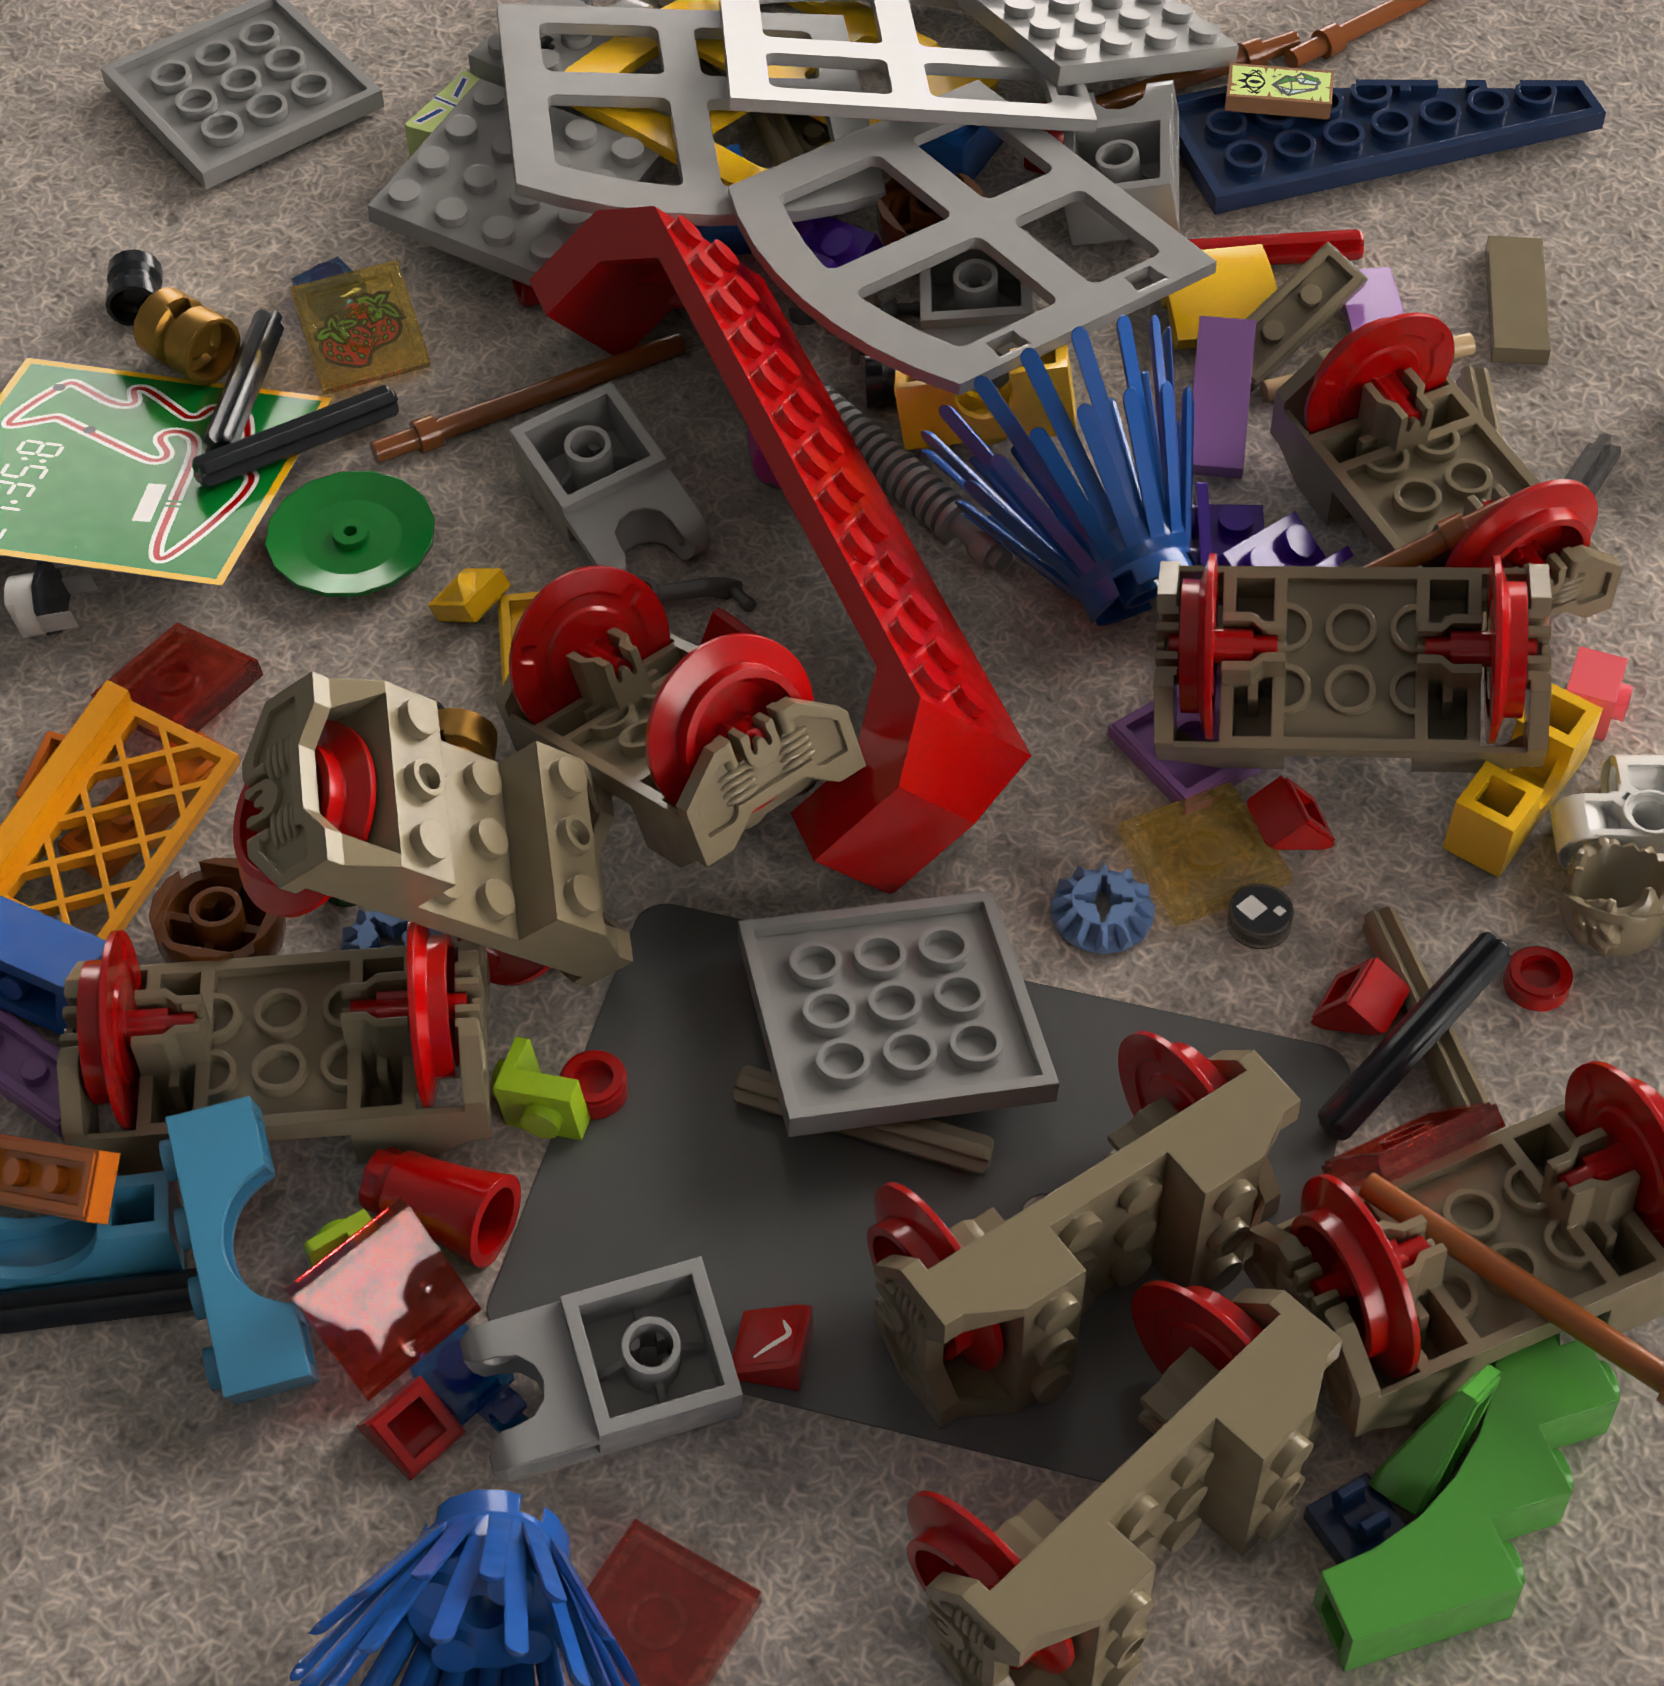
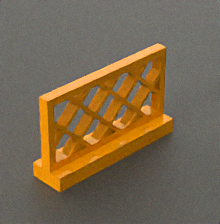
[0,680,241,940]

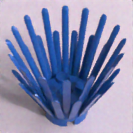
[920,314,1197,626]
[289,1489,640,1686]

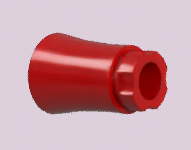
[358,1147,521,1268]

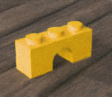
[894,344,1076,452]
[1443,683,1603,878]

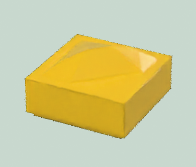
[428,568,511,623]

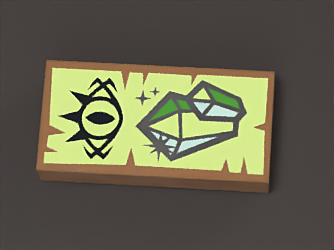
[1225,63,1334,119]

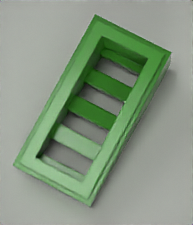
[1369,1364,1502,1516]

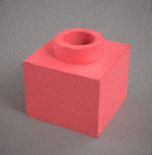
[1567,646,1633,741]

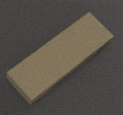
[1485,235,1551,365]
[1246,242,1368,392]

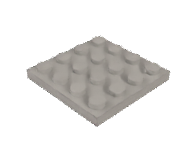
[101,0,385,190]
[958,0,1239,87]
[367,79,664,287]
[738,891,1059,1137]

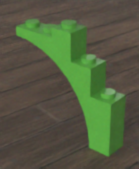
[1313,1333,1620,1672]

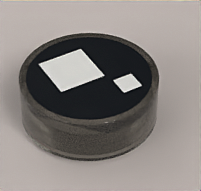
[1227,884,1294,949]

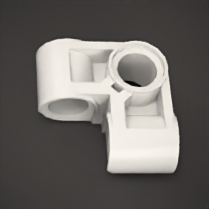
[1550,755,1664,871]

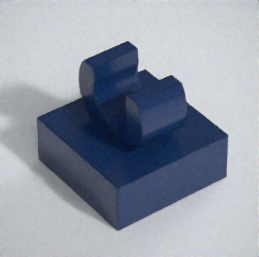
[1303,1472,1406,1565]

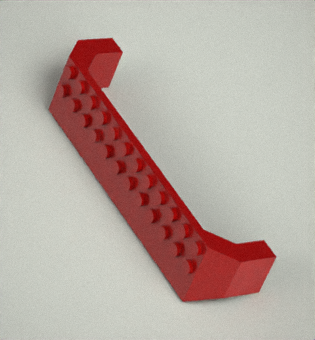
[529,206,1032,894]

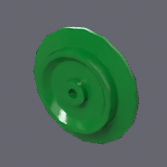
[265,471,435,597]

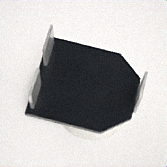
[4,547,97,638]

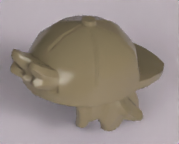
[1560,836,1664,958]

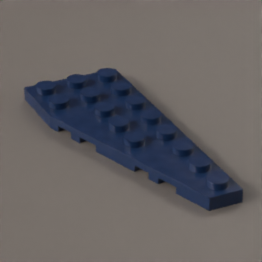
[1176,79,1606,215]

